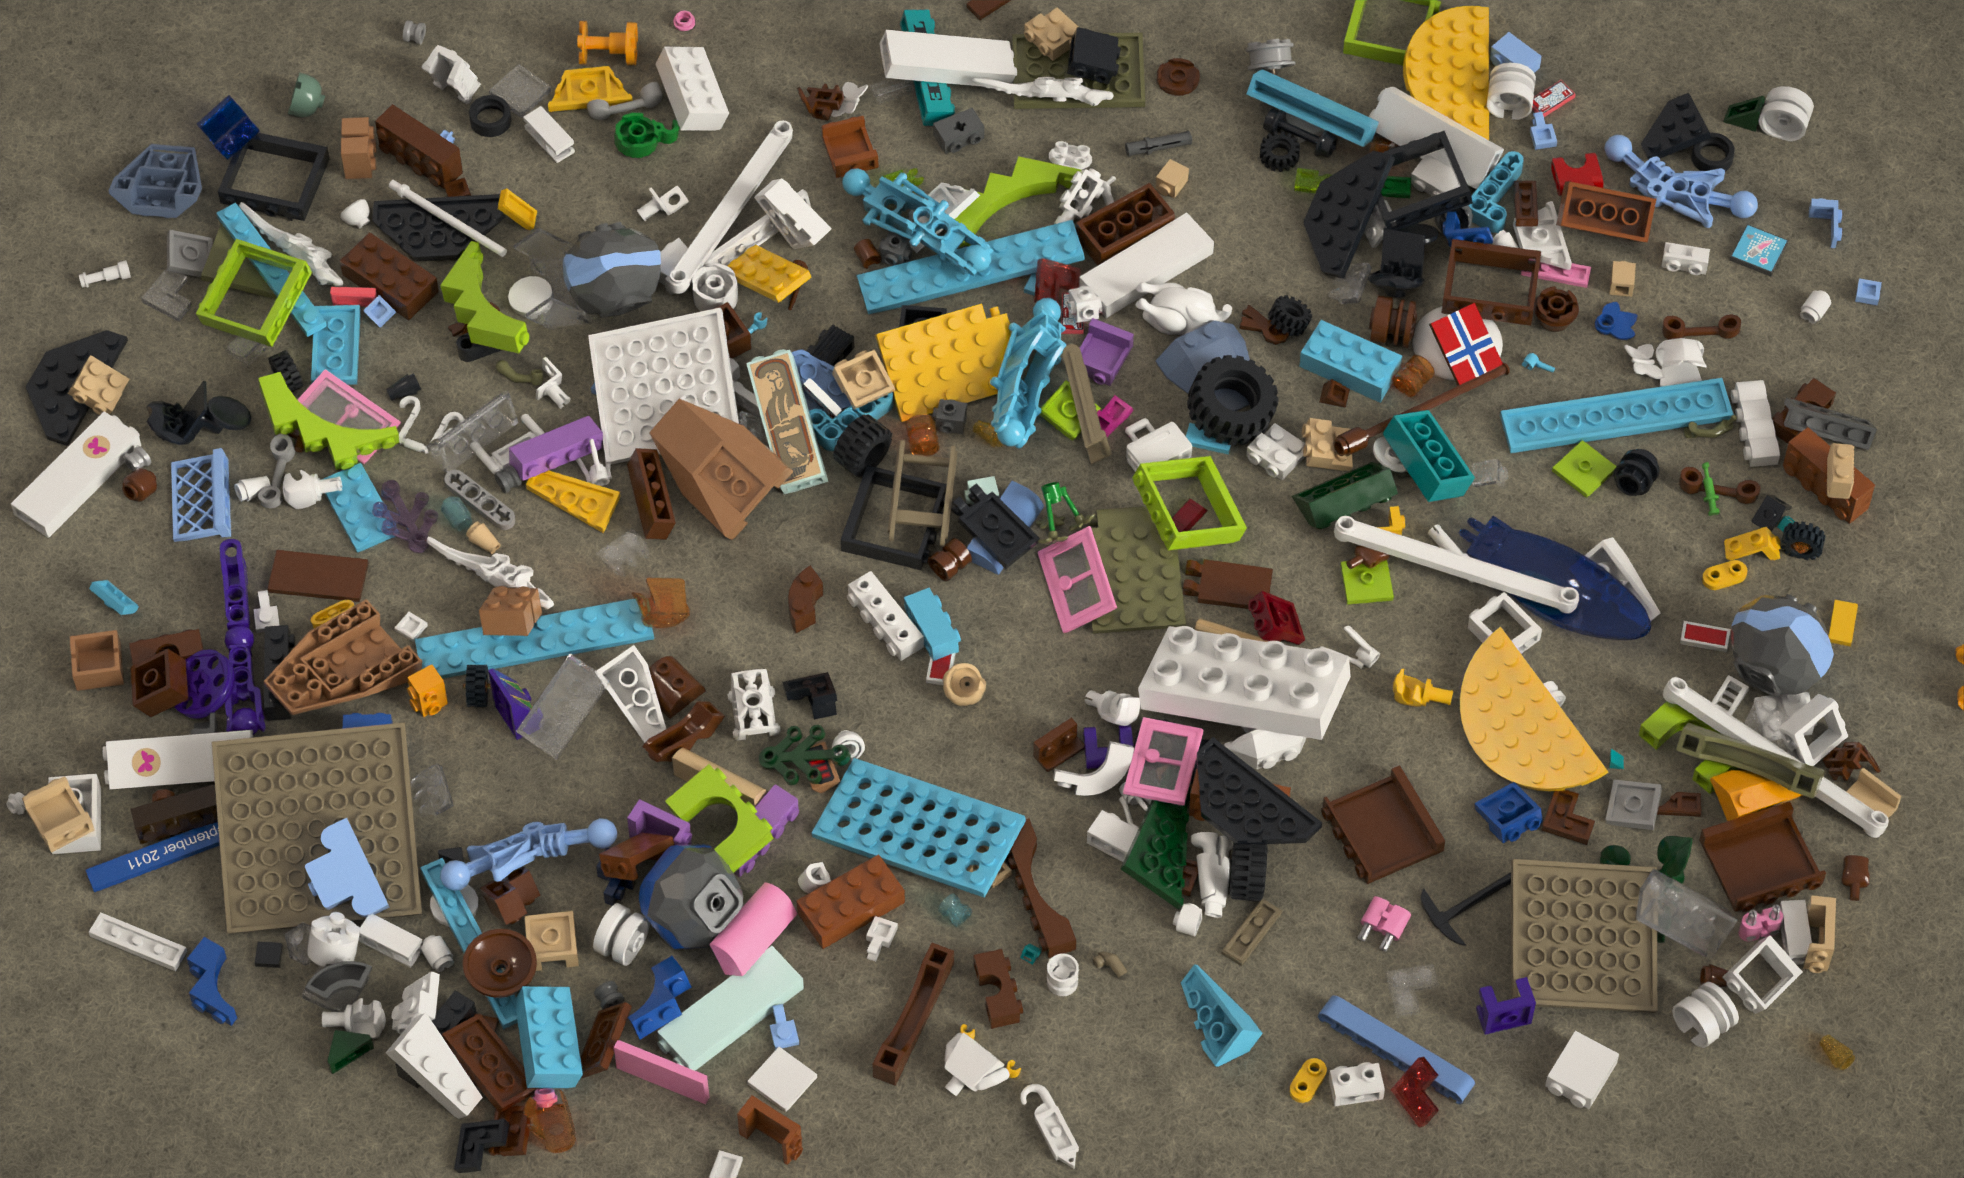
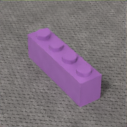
[509,416,603,481]
[734,784,799,877]

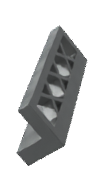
[1784,397,1877,450]

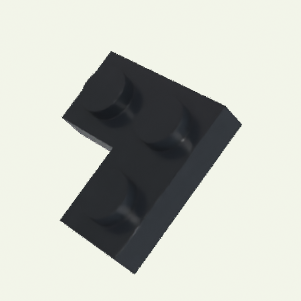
[782,672,837,706]
[454,1119,509,1173]

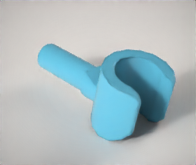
[748,312,768,334]
[1522,353,1555,372]

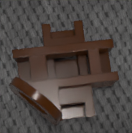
[797,84,844,121]
[1823,742,1881,781]

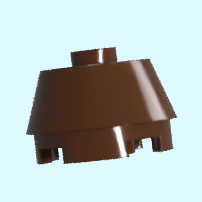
[1534,286,1579,332]

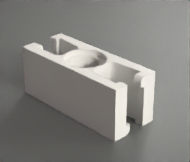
[523,106,575,163]
[1780,900,1812,965]
[359,914,422,968]

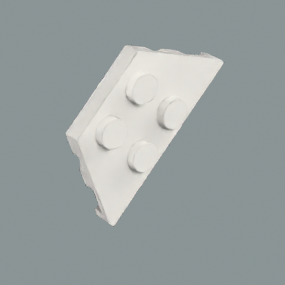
[909,182,980,253]
[1513,201,1572,270]

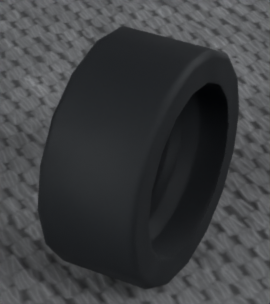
[469,95,512,137]
[1691,132,1735,171]

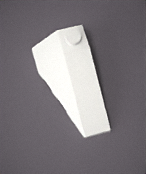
[595,645,666,743]

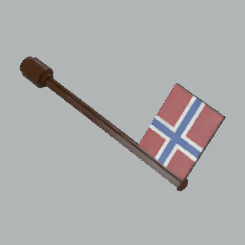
[1333,303,1510,456]

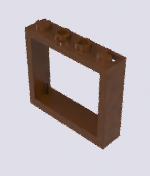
[1441,239,1541,326]

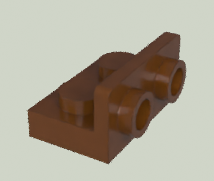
[1033,717,1085,772]

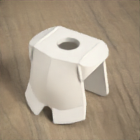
[1656,338,1706,387]

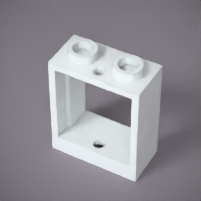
[1468,592,1542,654]
[1779,694,1848,766]
[1723,935,1802,1014]

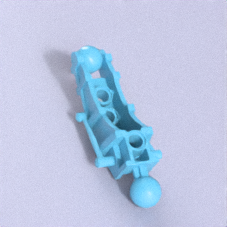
[842,168,994,276]
[990,298,1067,449]

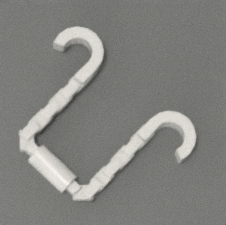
[399,396,464,454]

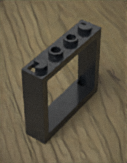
[218,130,330,221]
[1376,130,1473,230]
[841,465,947,570]

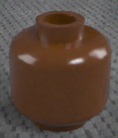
[122,468,157,502]

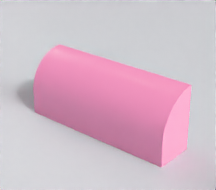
[710,883,797,976]

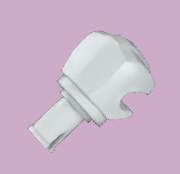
[283,470,342,509]
[1085,690,1140,726]
[322,998,386,1039]

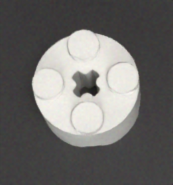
[692,264,738,312]
[307,912,360,967]

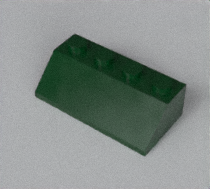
[1292,462,1398,529]

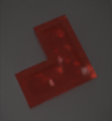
[1034,258,1081,303]
[1391,1057,1439,1128]

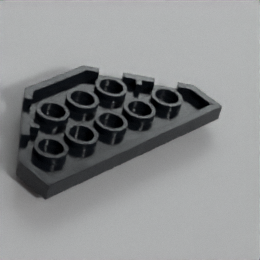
[1303,151,1395,279]
[372,194,505,261]
[26,330,128,446]
[1197,737,1322,844]

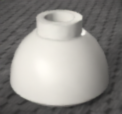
[340,199,370,229]
[832,730,865,761]

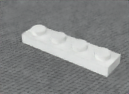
[89,912,187,971]

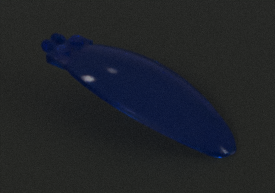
[1459,515,1651,640]

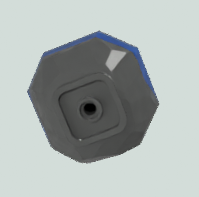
[639,844,743,949]

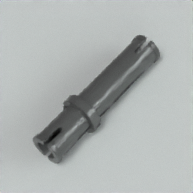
[1125,130,1192,157]

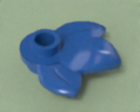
[1595,302,1638,340]

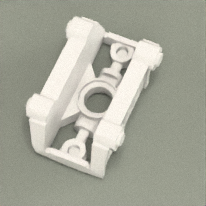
[422,45,481,104]
[728,669,781,741]

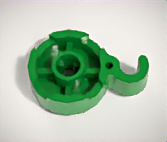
[614,113,680,158]

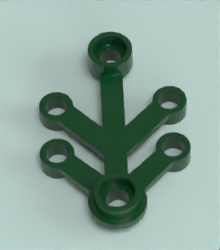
[759,725,851,785]

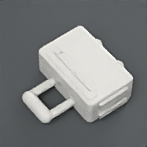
[1125,418,1192,472]

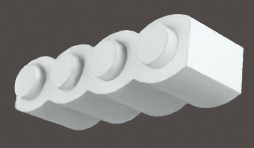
[1731,380,1780,467]

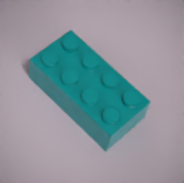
[1383,410,1475,502]

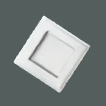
[394,612,428,642]

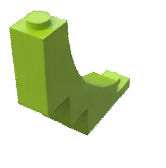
[954,156,1081,247]
[440,241,529,354]

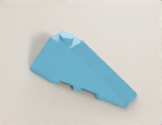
[1181,964,1263,1067]

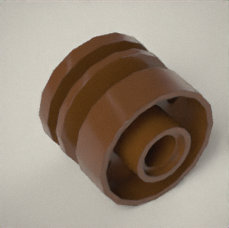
[1369,295,1417,348]

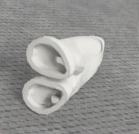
[1191,832,1233,918]

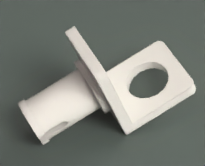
[637,186,689,221]
[536,357,571,409]

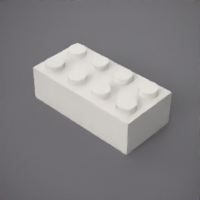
[656,47,729,131]

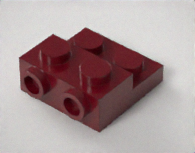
[1248,591,1305,645]

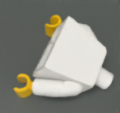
[944,1024,1021,1096]

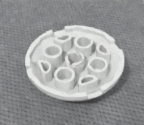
[1412,306,1503,381]

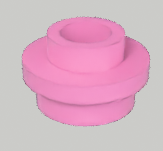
[673,11,695,31]
[532,1088,557,1108]

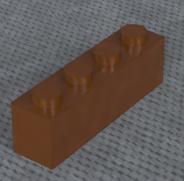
[627,448,676,540]

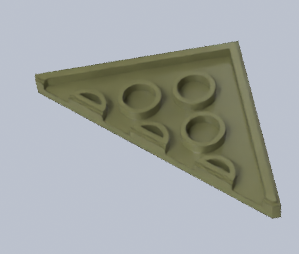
[201,223,277,299]

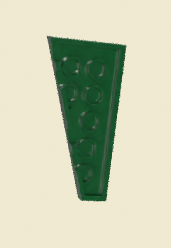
[1120,764,1191,910]

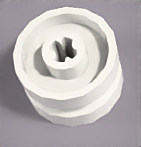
[1759,86,1814,141]
[593,903,650,966]

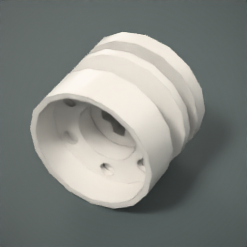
[1487,62,1536,120]
[1672,982,1739,1048]

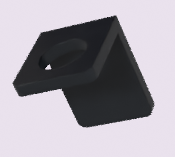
[1752,495,1792,532]

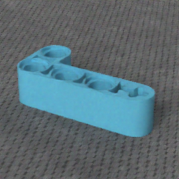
[1469,151,1524,233]
[809,392,893,451]

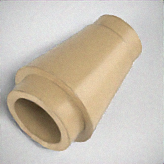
[466,521,501,554]

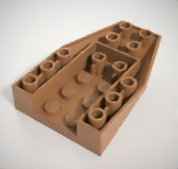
[649,398,793,540]
[264,599,422,715]

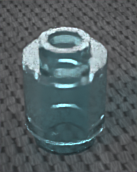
[440,496,472,531]

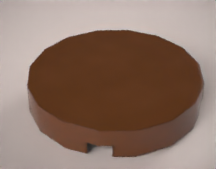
[1157,58,1200,96]

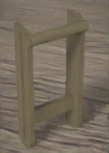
[1063,344,1112,465]
[887,440,958,547]

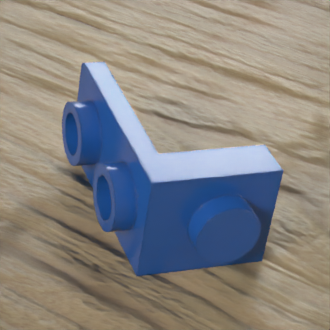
[1443,211,1493,247]

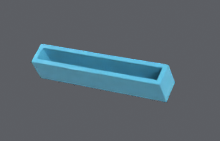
[1246,69,1379,147]

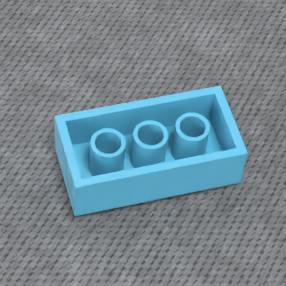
[1299,320,1402,403]
[515,986,583,1088]

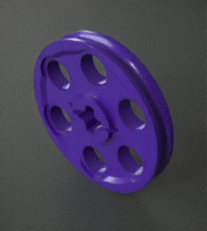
[174,650,234,719]

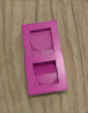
[1097,395,1134,437]

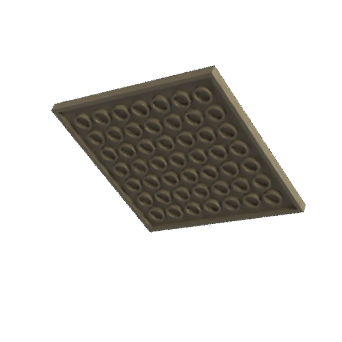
[211,722,422,934]

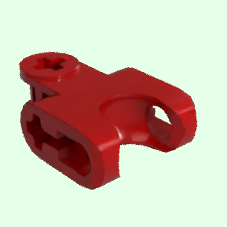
[1551,153,1604,196]

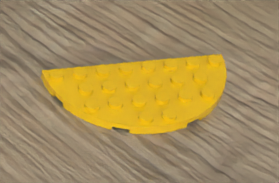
[1403,6,1489,140]
[1460,627,1609,791]

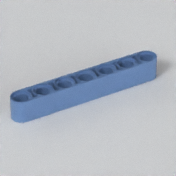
[1318,995,1475,1104]

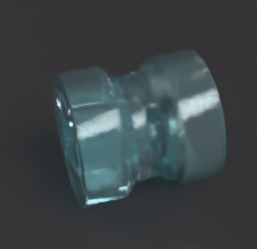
[938,893,972,927]

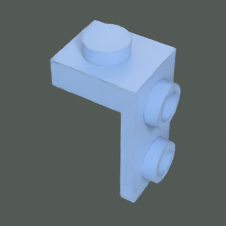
[1809,198,1842,248]

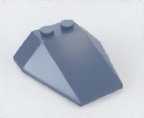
[109,144,202,218]
[1155,321,1250,411]

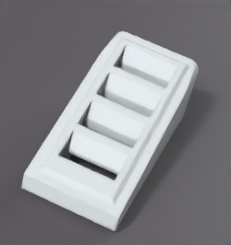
[1712,675,1749,716]

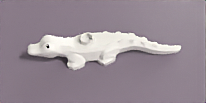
[972,77,1114,106]
[239,202,343,287]
[427,537,554,609]

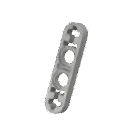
[444,470,515,530]

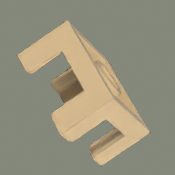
[525,911,579,971]

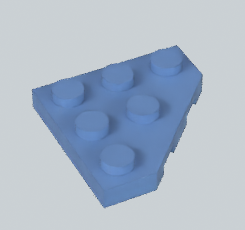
[792,349,851,414]

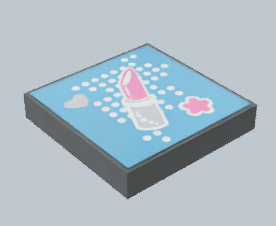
[1730,224,1789,277]

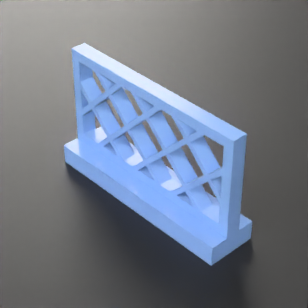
[171,448,231,542]

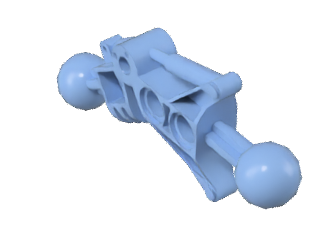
[1604,135,1758,228]
[440,818,617,891]

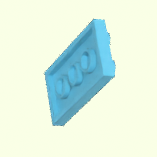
[311,305,361,385]
[321,463,400,553]

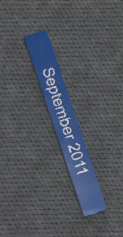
[86,822,220,892]

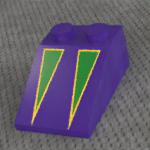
[488,668,543,740]

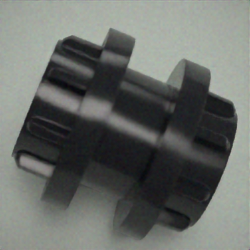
[1613,449,1660,496]

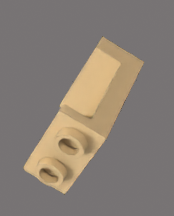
[22,776,95,853]
[1803,896,1836,973]

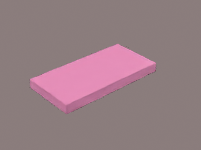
[614,1040,709,1104]

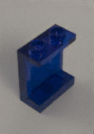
[197,95,260,160]

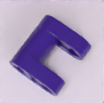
[1083,725,1134,769]

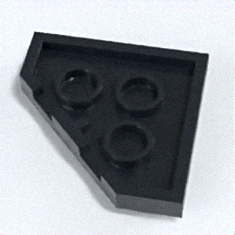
[1641,93,1711,160]

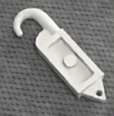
[1020,1084,1079,1169]

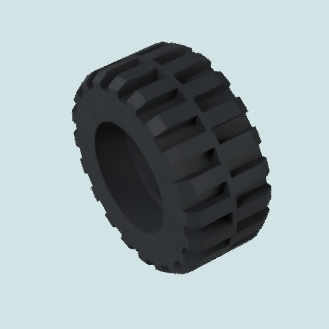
[1187,355,1279,445]

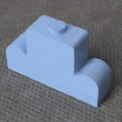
[305,818,390,918]

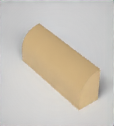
[672,748,767,807]

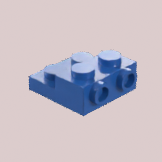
[1474,782,1543,843]

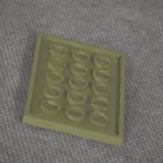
[1012,33,1145,109]

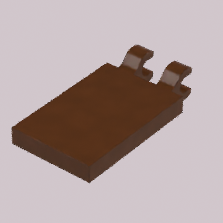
[1182,559,1273,609]

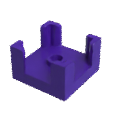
[1476,977,1536,1035]

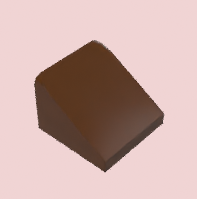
[1319,379,1350,408]

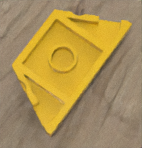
[548,66,633,112]

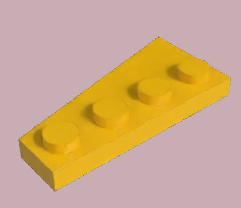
[526,470,621,533]

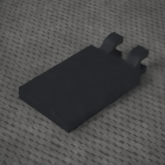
[951,483,1040,569]

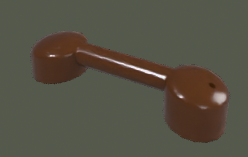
[1662,314,1741,340]
[1679,467,1760,504]

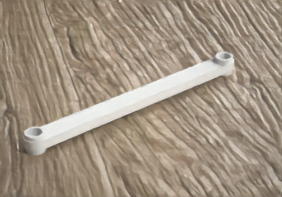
[669,120,793,294]
[1334,516,1579,613]
[1663,677,1889,838]

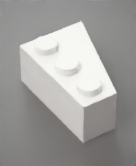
[754,178,831,249]

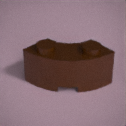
[788,565,823,633]

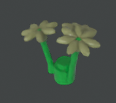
[1035,482,1095,544]

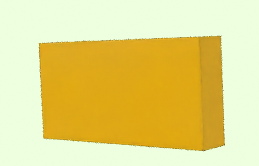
[498,188,537,230]
[1828,600,1858,647]

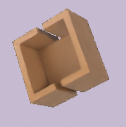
[341,117,377,179]
[479,586,542,636]
[70,630,124,691]

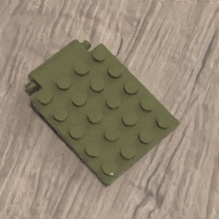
[1082,506,1186,634]

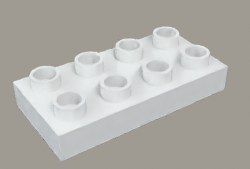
[1138,626,1351,740]

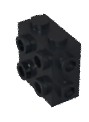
[1067,27,1121,84]

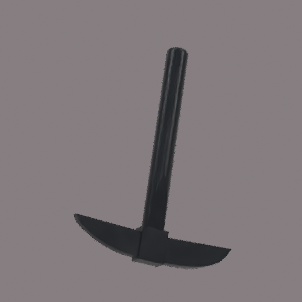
[1421,872,1511,946]

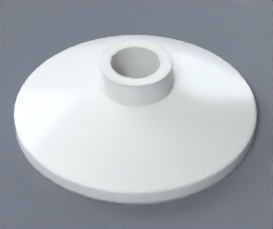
[1373,436,1408,472]

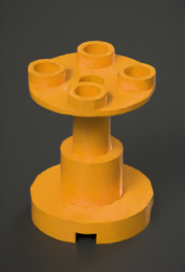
[577,21,638,66]

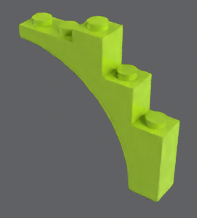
[258,372,399,470]

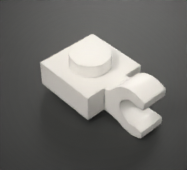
[253,590,280,633]
[866,916,898,962]

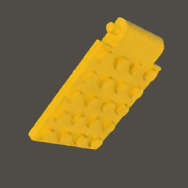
[875,304,1012,422]

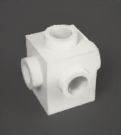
[1067,286,1102,323]

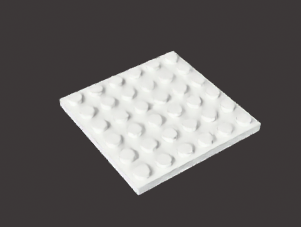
[588,308,739,464]

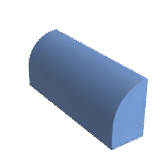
[967,481,1044,575]

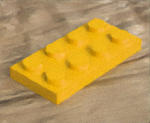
[727,244,812,303]

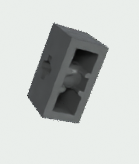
[933,107,984,154]

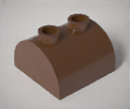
[649,656,706,719]

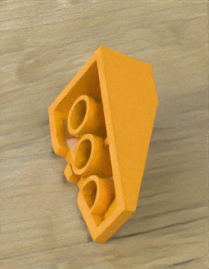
[1710,770,1804,821]

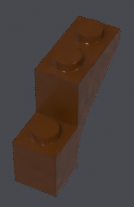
[642,701,725,762]

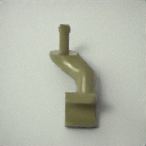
[496,360,543,386]
[1684,415,1737,438]

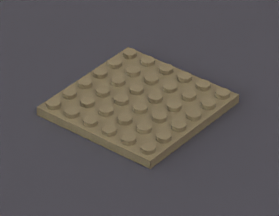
[1511,859,1658,1013]

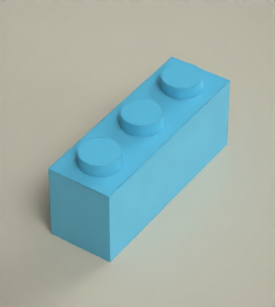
[904,588,961,661]

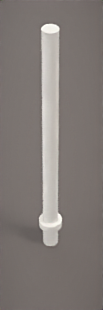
[389,180,507,257]

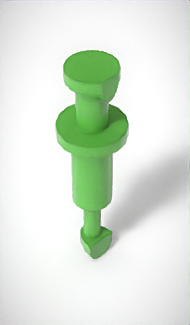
[1702,462,1720,516]

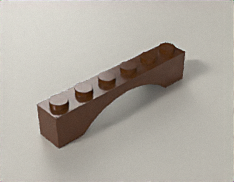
[1006,818,1076,958]
[872,943,954,1086]

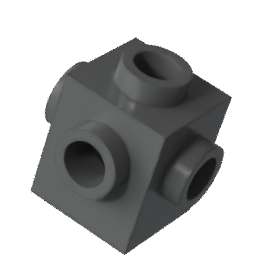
[879,231,913,266]
[932,399,967,434]

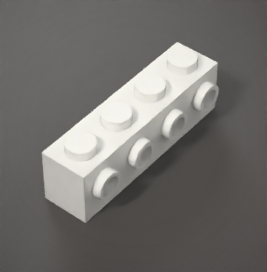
[847,571,924,661]

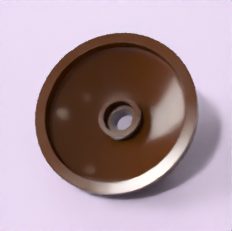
[463,929,537,998]

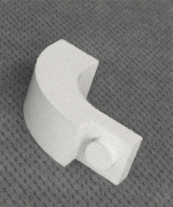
[1053,741,1134,796]

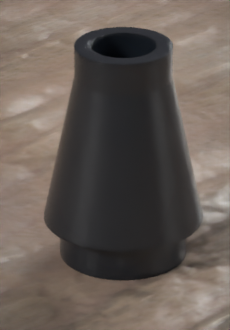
[386,373,422,401]

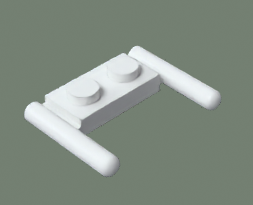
[471,414,545,474]

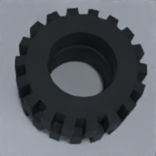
[833,414,892,477]
[1230,843,1268,901]

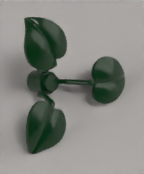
[1600,836,1693,943]

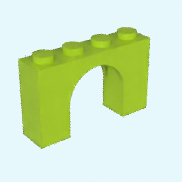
[1639,701,1738,794]
[665,764,774,873]

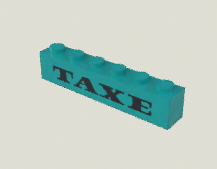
[900,10,955,126]

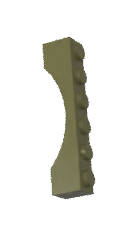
[1676,723,1825,798]

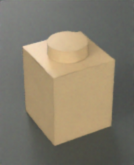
[1156,159,1189,198]
[1610,261,1636,297]

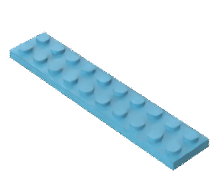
[857,220,1085,314]
[1500,378,1734,453]
[415,597,654,679]

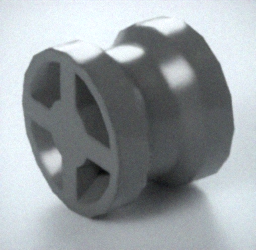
[494,465,522,494]
[594,981,624,1010]

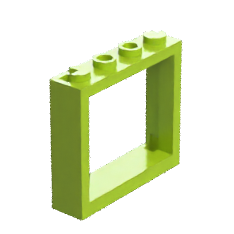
[1343,0,1441,66]
[196,239,312,347]
[1132,456,1247,551]

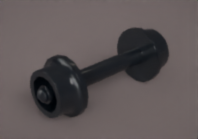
[1263,108,1338,158]

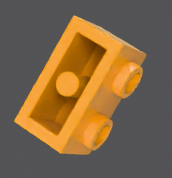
[407,664,448,717]

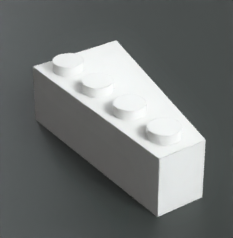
[386,1012,483,1119]

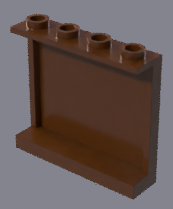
[1321,765,1445,884]
[1699,801,1826,912]

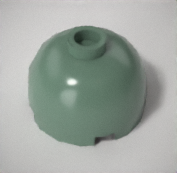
[288,72,325,118]

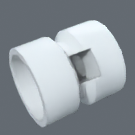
[1047,954,1079,996]

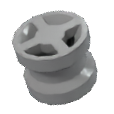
[403,20,426,45]
[123,445,152,471]

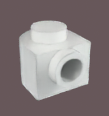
[798,862,831,894]
[1173,903,1202,937]

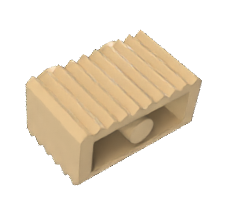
[1827,443,1854,499]

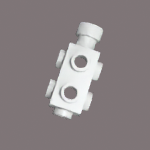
[1054,168,1104,224]

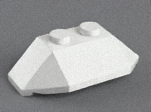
[1224,729,1307,769]

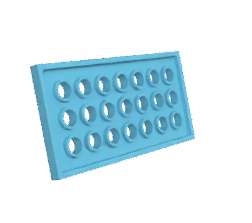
[812,758,1026,898]

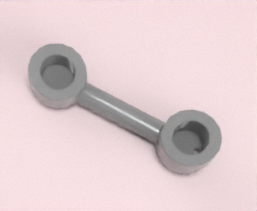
[586,82,663,120]
[258,434,295,509]

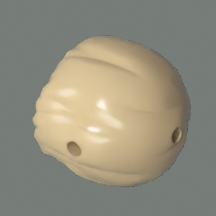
[943,663,986,706]

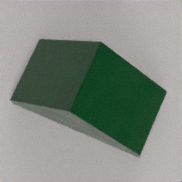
[1723,96,1766,132]
[327,1030,374,1074]

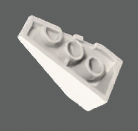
[1569,537,1661,628]

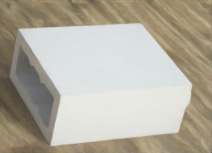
[1545,1031,1619,1109]

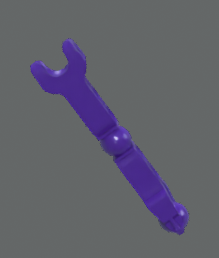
[220,539,266,735]

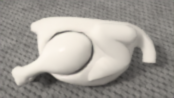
[1135,282,1232,335]

